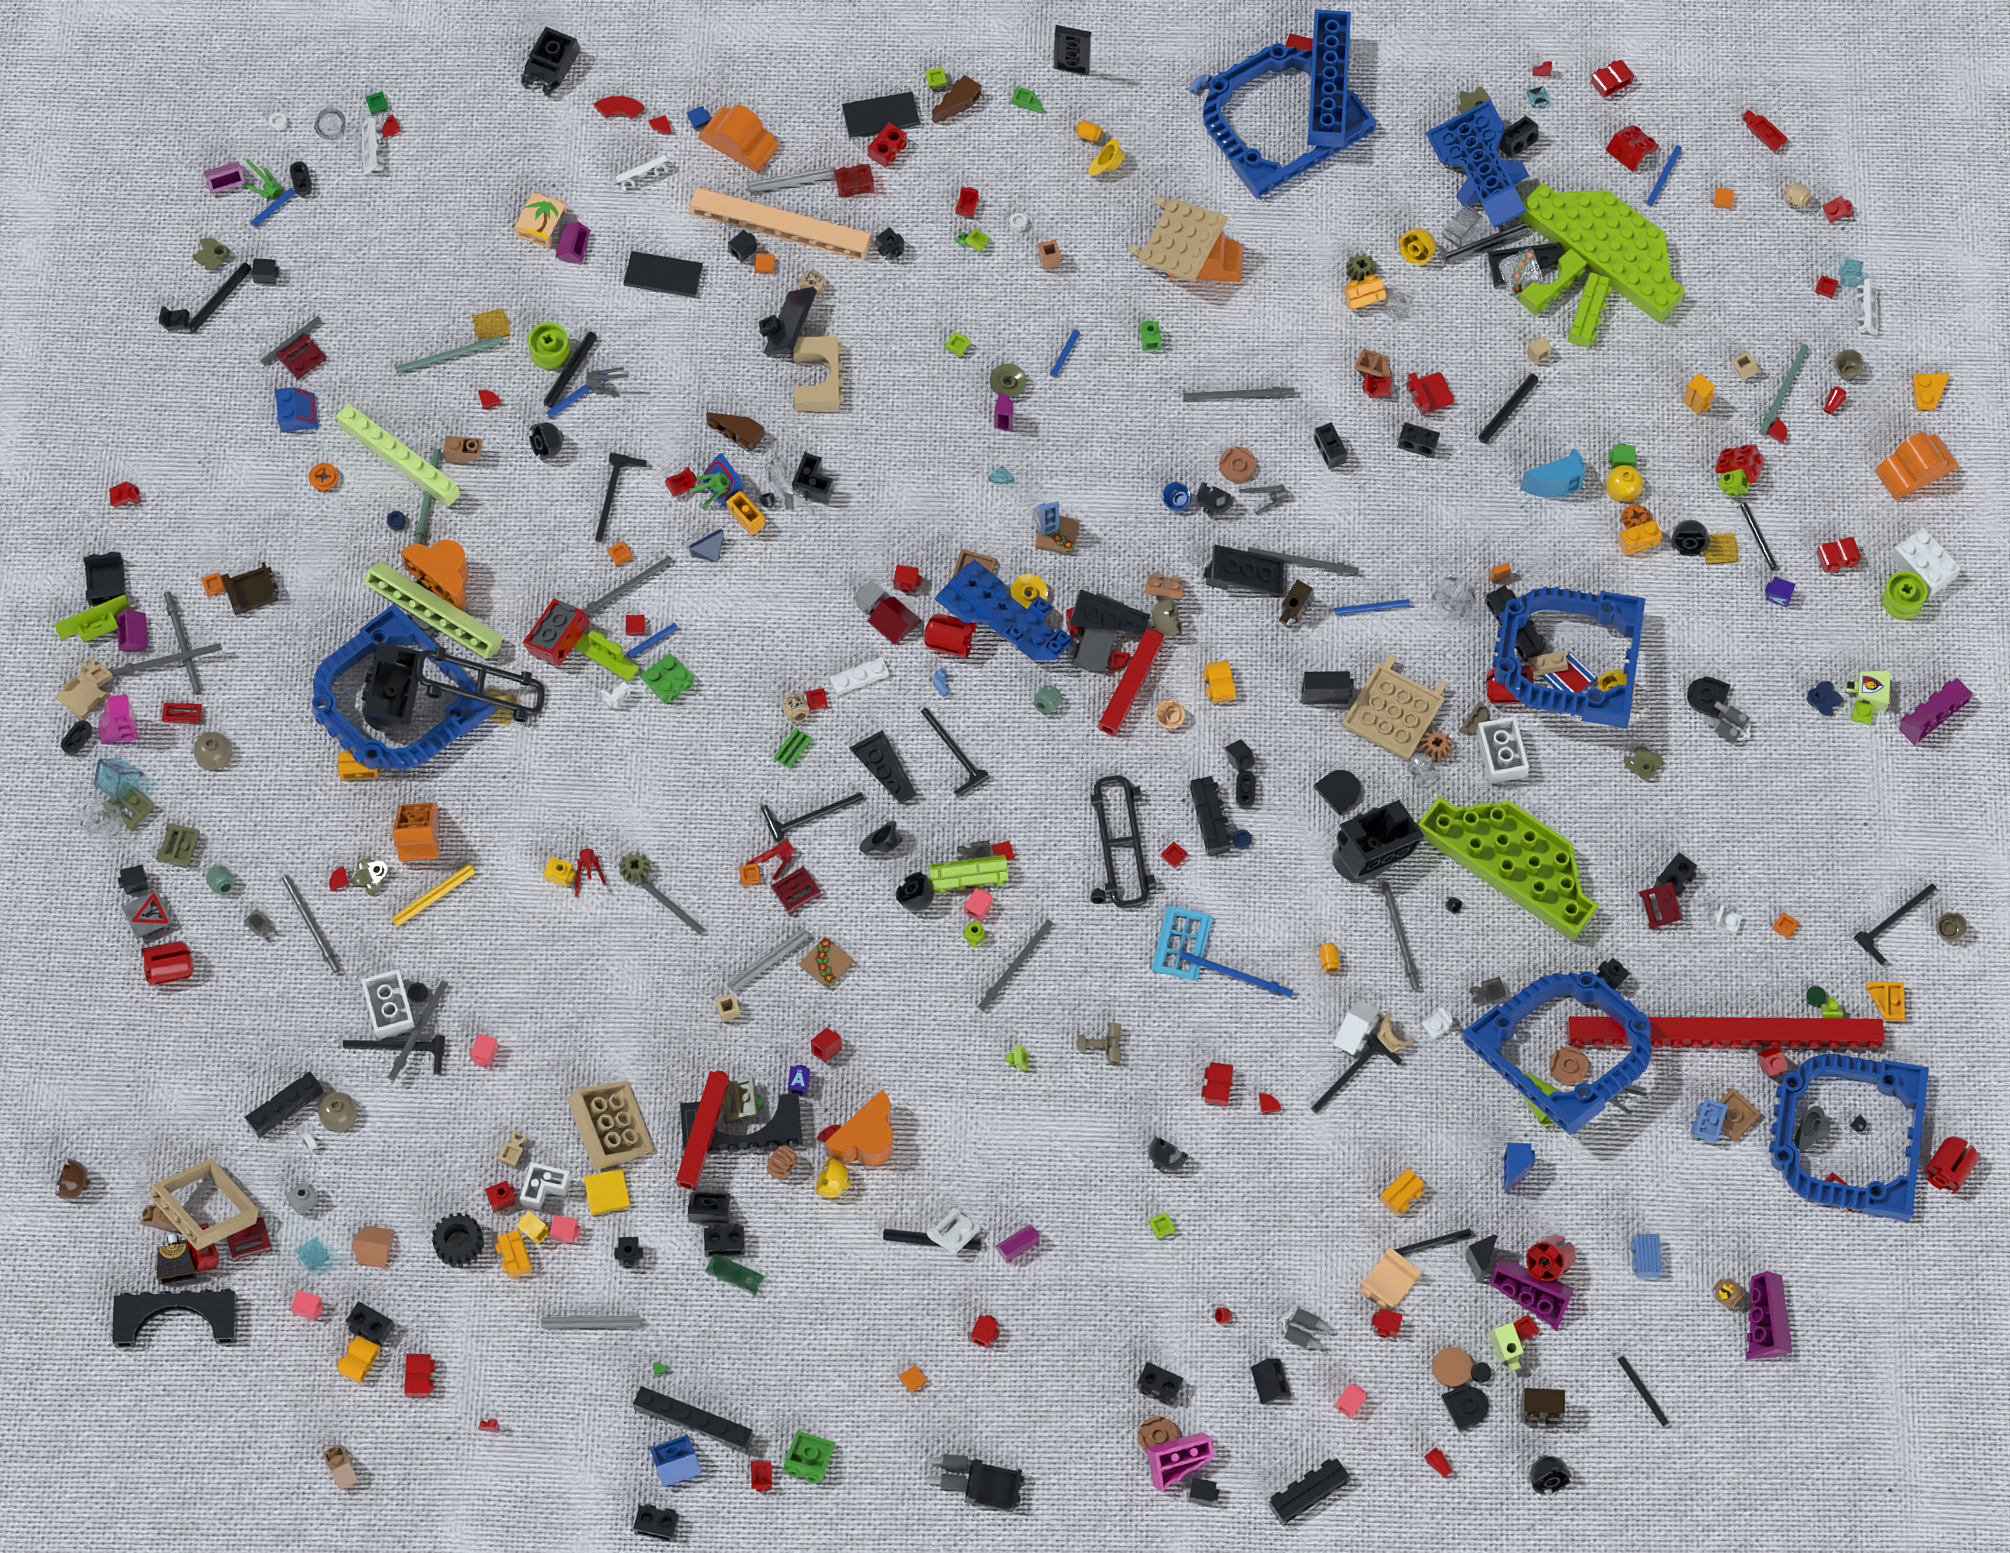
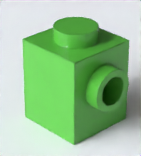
[1140,321,1161,351]
[1608,443,1636,470]

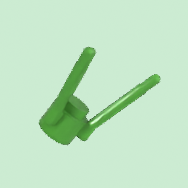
[242,159,282,199]
[689,472,729,509]

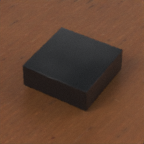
[759,315,780,337]

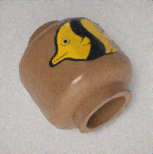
[1714,1278,1744,1308]

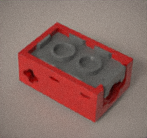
[522,598,591,667]

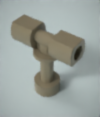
[1077,1023,1121,1065]

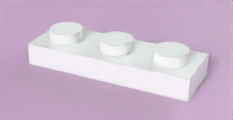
[829,657,889,696]

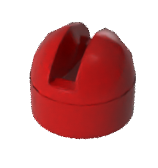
[1215,1307,1232,1324]

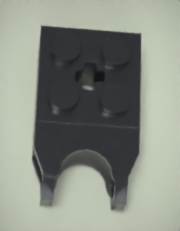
[521,27,581,96]

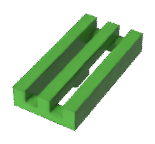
[774,728,812,769]

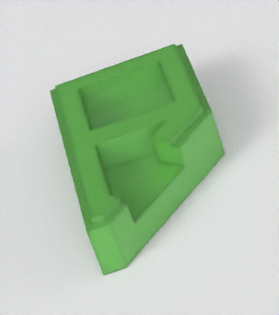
[1011,86,1043,114]

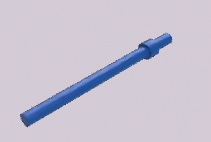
[1180,951,1293,997]

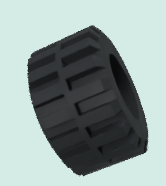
[432,1212,484,1268]

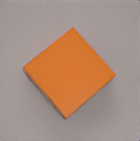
[1713,188,1734,209]
[755,253,775,274]
[607,541,633,566]
[1489,563,1511,583]
[201,572,226,597]
[739,863,761,887]
[1772,912,1800,939]
[899,1365,927,1394]

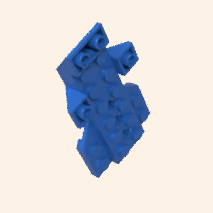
[1425,99,1530,228]
[935,559,1075,660]

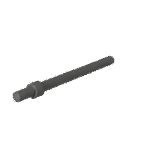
[1183,386,1295,401]
[1247,547,1359,575]
[582,556,673,616]
[164,591,201,694]
[110,643,223,677]
[282,875,341,973]
[1382,882,1420,990]
[977,919,1053,1011]
[388,981,448,1081]

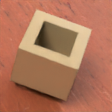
[1527,336,1552,364]
[1732,352,1759,381]
[715,993,740,1022]

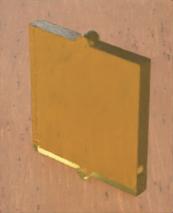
[472,308,510,342]
[1702,533,1739,565]
[487,688,521,727]

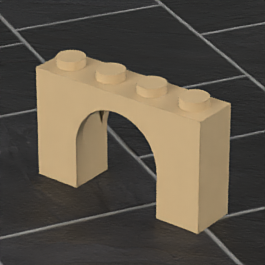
[794,336,843,412]

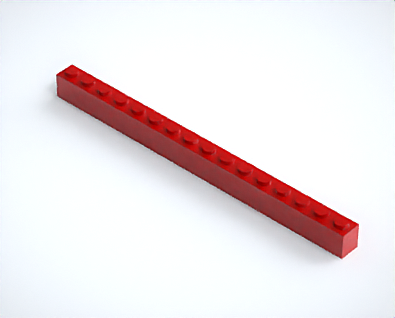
[1567,1016,1884,1050]

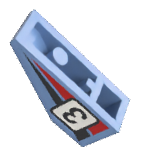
[1034,501,1059,535]

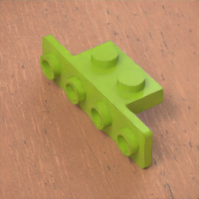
[54,595,131,643]
[573,630,639,682]

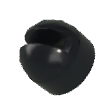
[759,492,775,508]
[1090,888,1106,904]
[1445,897,1462,914]
[1850,1115,1867,1132]

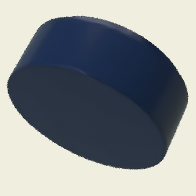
[387,511,406,531]
[1233,829,1252,850]

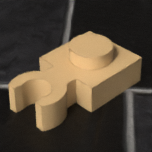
[80,657,113,688]
[497,1131,527,1168]

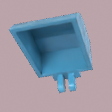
[1520,449,1586,498]

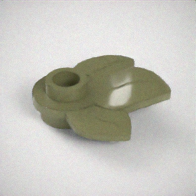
[1457,86,1488,113]
[193,238,230,270]
[1624,746,1663,780]
[352,858,388,896]

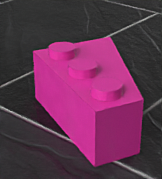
[98,694,139,744]
[1146,1432,1215,1492]

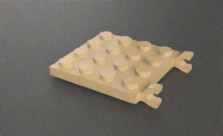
[1128,197,1228,282]
[1341,654,1447,762]

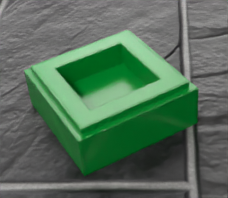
[365,92,388,115]

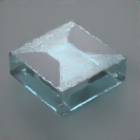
[1526,86,1550,108]

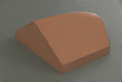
[1354,348,1391,377]
[352,1226,394,1269]

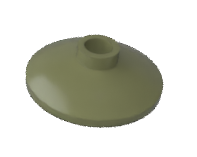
[990,364,1027,397]

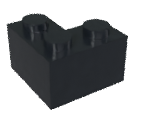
[792,452,834,505]

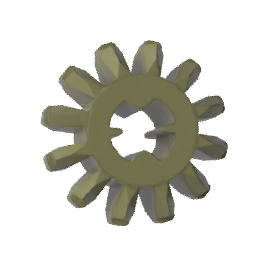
[1346,252,1377,282]
[619,851,652,885]

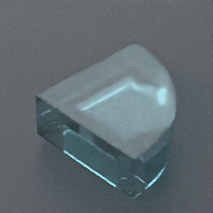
[988,466,1014,484]

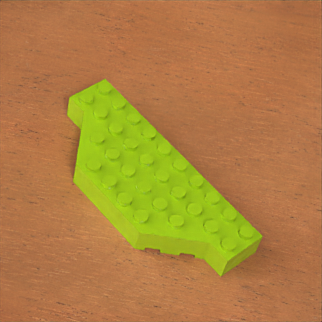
[1517,182,1685,324]
[1417,796,1598,942]

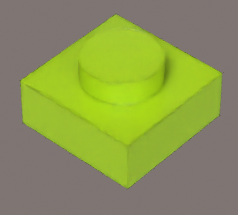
[926,67,947,90]
[965,228,990,252]
[945,332,971,357]
[1851,701,1874,725]
[1148,1212,1175,1239]

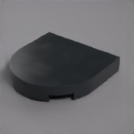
[1687,676,1731,719]
[1314,770,1360,815]
[1441,1385,1489,1433]

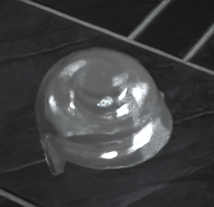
[314,108,346,140]

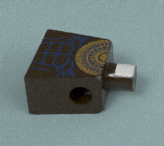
[1279,579,1314,626]
[156,1235,198,1284]

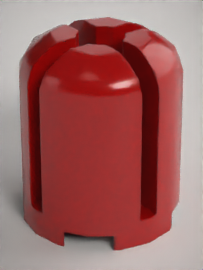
[924,613,976,658]
[1486,667,1534,705]
[141,941,194,987]
[1923,1136,1979,1194]
[1525,1235,1576,1281]

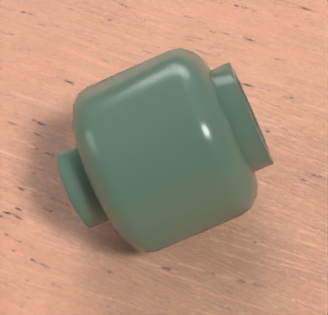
[1034,685,1062,714]
[206,865,235,894]

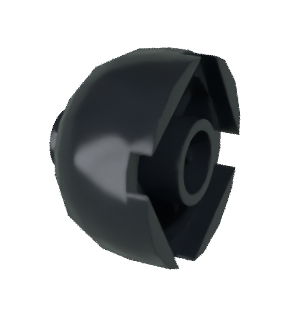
[529,422,564,460]
[1197,482,1235,516]
[1671,520,1709,557]
[895,872,935,912]
[1148,1136,1189,1172]
[1530,1455,1572,1494]

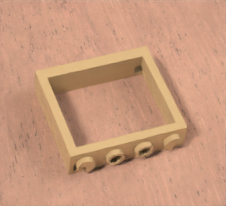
[150,1158,259,1251]

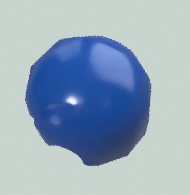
[1162,481,1192,511]

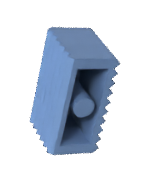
[1630,1234,1662,1278]

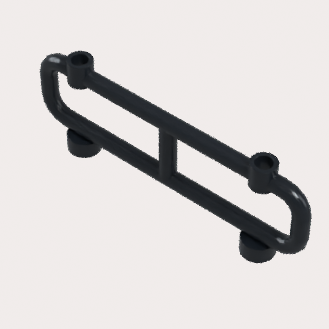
[415,647,545,723]
[1090,775,1156,908]

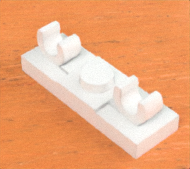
[362,117,384,174]
[613,155,668,191]
[1856,278,1878,336]

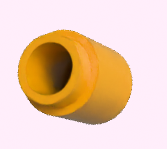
[1075,120,1103,142]
[1319,943,1341,973]

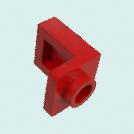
[955,187,979,218]
[1822,196,1853,223]
[1362,374,1392,398]
[664,467,697,497]
[109,481,140,508]
[751,1460,772,1492]

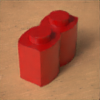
[1591,60,1634,98]
[1816,537,1861,573]
[1201,1062,1234,1107]
[404,1354,435,1397]

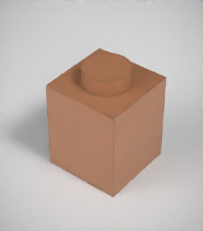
[1038,239,1061,270]

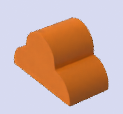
[698,104,779,173]
[1168,231,1243,282]
[1875,432,1959,501]
[400,540,469,611]
[393,802,440,862]
[825,1090,893,1166]

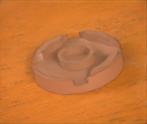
[1219,447,1256,483]
[1549,1046,1589,1086]
[1432,1347,1472,1388]
[1138,1416,1179,1453]

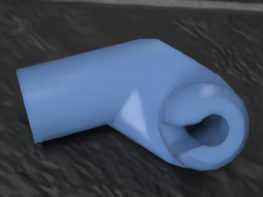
[1189,74,1214,95]
[933,668,950,697]

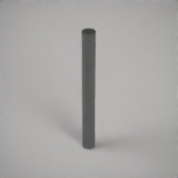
[260,316,322,366]
[642,881,704,935]

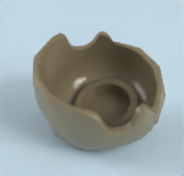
[1835,349,1864,379]
[1936,912,1967,941]

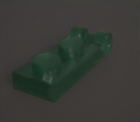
[705,1253,765,1295]

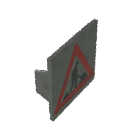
[121,890,173,939]

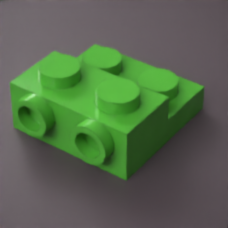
[640,653,694,705]
[783,1430,836,1484]

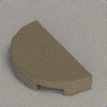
[1459,700,1488,735]

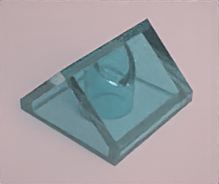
[93,758,144,801]

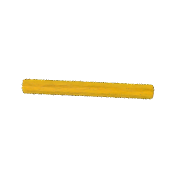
[392,864,475,926]

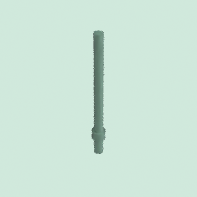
[395,335,504,374]
[1759,344,1809,435]
[414,448,441,544]

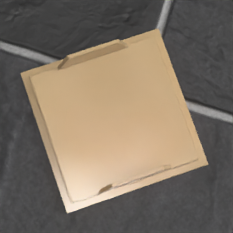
[55,671,110,720]

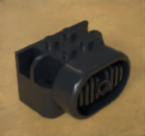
[361,642,422,733]
[1332,800,1425,883]

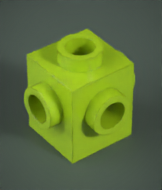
[1719,469,1749,497]

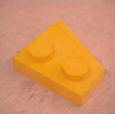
[1912,373,1949,410]
[1866,982,1905,1021]

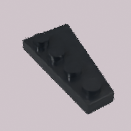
[1487,242,1562,287]
[1068,589,1151,633]
[849,730,917,804]

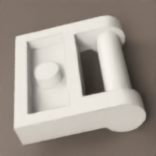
[927,1208,980,1254]

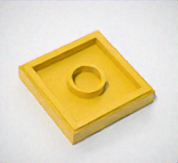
[584,1168,631,1216]

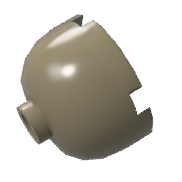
[1149,598,1182,636]
[194,732,233,771]
[318,1092,359,1133]

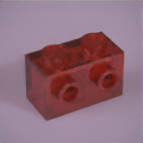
[834,164,874,198]

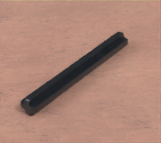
[1444,223,1528,263]
[187,262,252,333]
[543,331,597,408]
[1478,373,1538,443]
[883,1229,982,1250]

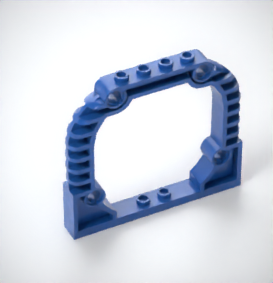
[1203,43,1377,199]
[1492,586,1646,728]
[312,604,495,770]
[1462,971,1652,1136]
[1769,1054,1929,1222]

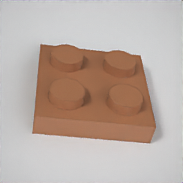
[1144,573,1186,599]

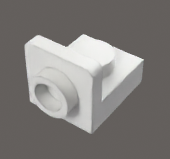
[600,682,631,710]
[1712,905,1742,936]
[1421,1007,1453,1041]

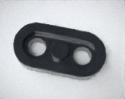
[290,161,312,196]
[61,720,93,756]
[1235,771,1256,809]

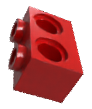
[867,122,907,168]
[186,1223,219,1273]

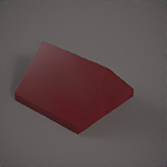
[868,596,921,646]

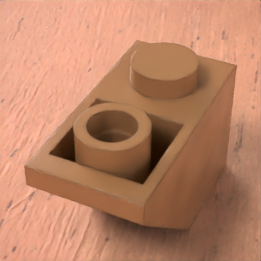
[443,436,483,464]
[140,1204,187,1232]
[323,1445,358,1490]

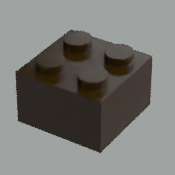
[1520,1388,1565,1427]

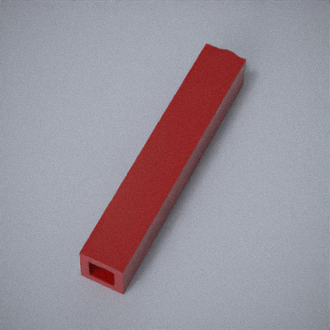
[1099,628,1164,737]
[676,1070,730,1191]

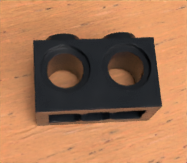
[1499,116,1539,158]
[1313,422,1347,469]
[1397,422,1440,459]
[1654,852,1698,897]
[704,1224,745,1257]
[345,1301,394,1346]
[1137,1362,1184,1405]
[633,1504,680,1542]

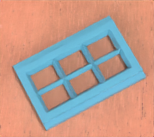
[1152,906,1213,981]

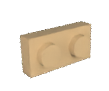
[1527,650,1568,676]

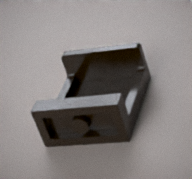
[221,562,280,615]

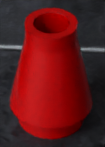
[1823,386,1847,415]
[1424,1447,1453,1478]

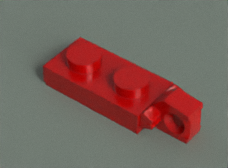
[1742,110,1788,153]

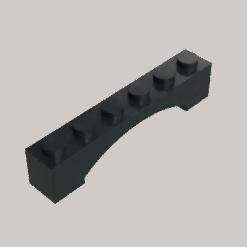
[633,1386,754,1454]

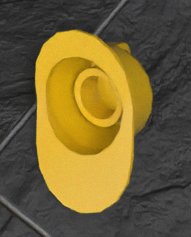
[1088,139,1126,176]

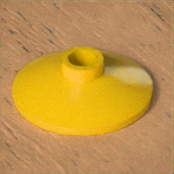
[1011,574,1048,609]

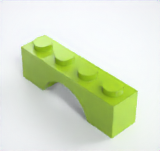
[1519,249,1587,316]

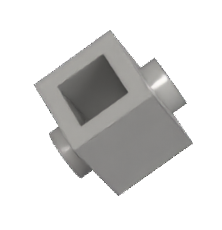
[856,580,885,614]
[285,1180,319,1215]

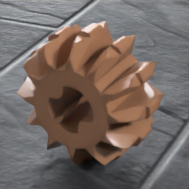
[1420,729,1453,762]
[766,1145,798,1180]

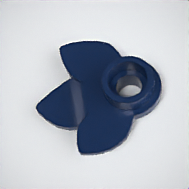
[1807,681,1844,716]

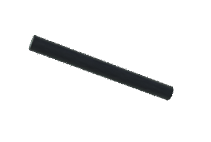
[1740,502,1777,570]
[1394,1228,1472,1256]
[1617,1356,1670,1427]

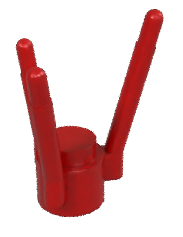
[746,840,795,880]
[574,849,606,897]

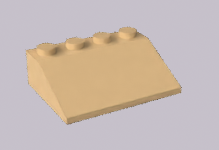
[567,1081,654,1170]

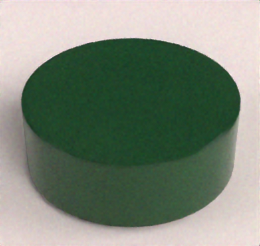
[1806,986,1826,1007]

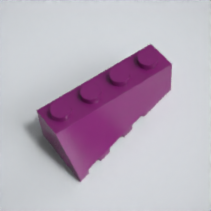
[1899,678,1973,746]
[1489,1257,1575,1331]
[1745,1271,1792,1359]

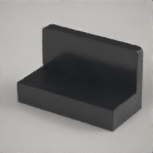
[1251,1358,1292,1405]

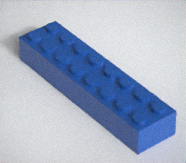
[1307,9,1351,147]

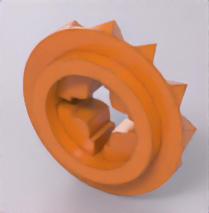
[309,463,339,492]
[1621,503,1652,529]

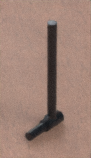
[595,452,647,542]
[921,707,990,798]
[761,792,864,842]
[1854,883,1936,965]
[1311,1033,1403,1114]
[343,1035,446,1075]

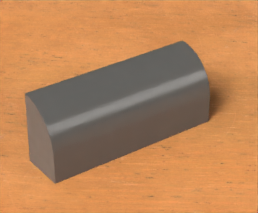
[1071,592,1125,672]

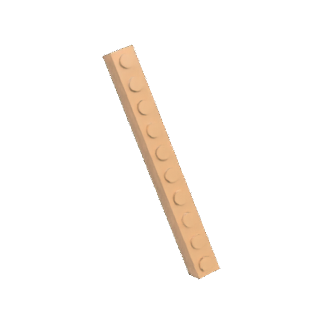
[690,188,871,261]

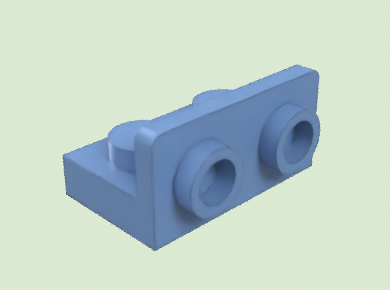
[1690,1098,1728,1143]

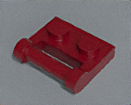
[276,334,326,380]
[771,866,822,915]
[1638,882,1683,929]
[227,1216,273,1262]

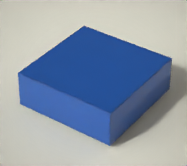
[686,106,710,130]

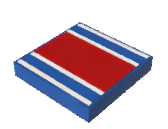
[1543,652,1597,693]

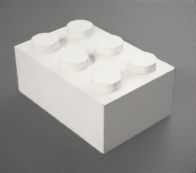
[1891,527,1961,598]
[1476,716,1529,784]
[361,969,415,1040]

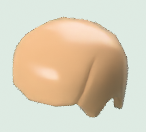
[1155,700,1186,729]

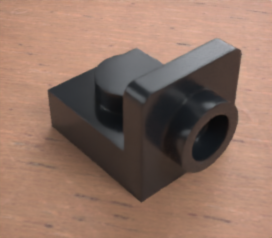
[159,307,190,331]

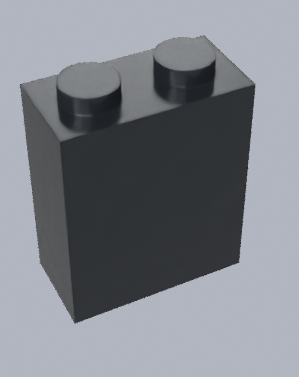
[1302,671,1354,705]

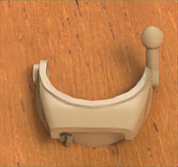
[1377,1013,1414,1053]

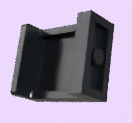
[83,552,127,606]
[964,1459,1024,1513]

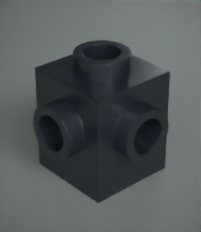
[876,227,904,261]
[1596,958,1630,989]
[614,1237,643,1269]

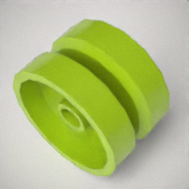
[528,322,570,370]
[1882,571,1928,619]

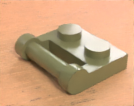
[103,781,155,831]
[155,823,200,867]
[724,1077,759,1123]

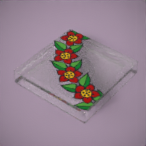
[1498,248,1545,296]

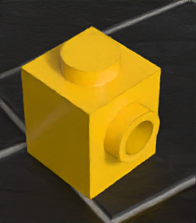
[544,856,575,888]
[516,1211,550,1245]

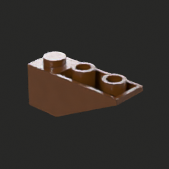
[932,75,982,123]
[706,412,765,452]

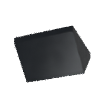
[688,1192,731,1224]
[1465,1234,1498,1284]

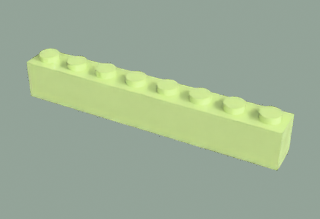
[336,403,461,507]
[364,562,504,659]

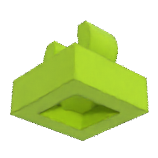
[1820,997,1843,1018]
[1006,1045,1028,1071]

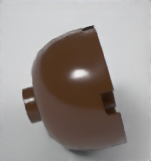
[55,1158,90,1199]

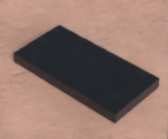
[1054,25,1092,76]
[842,91,920,138]
[623,251,703,298]
[763,287,817,356]
[1211,544,1284,597]

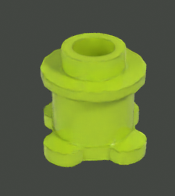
[963,922,986,947]

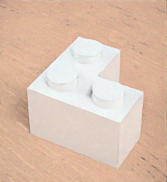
[1333,999,1380,1055]
[520,1162,571,1211]

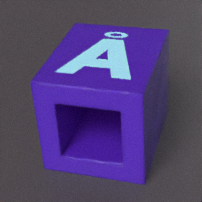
[1765,576,1796,608]
[787,1065,811,1097]

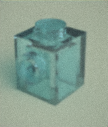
[1838,258,1864,288]
[296,1237,329,1271]

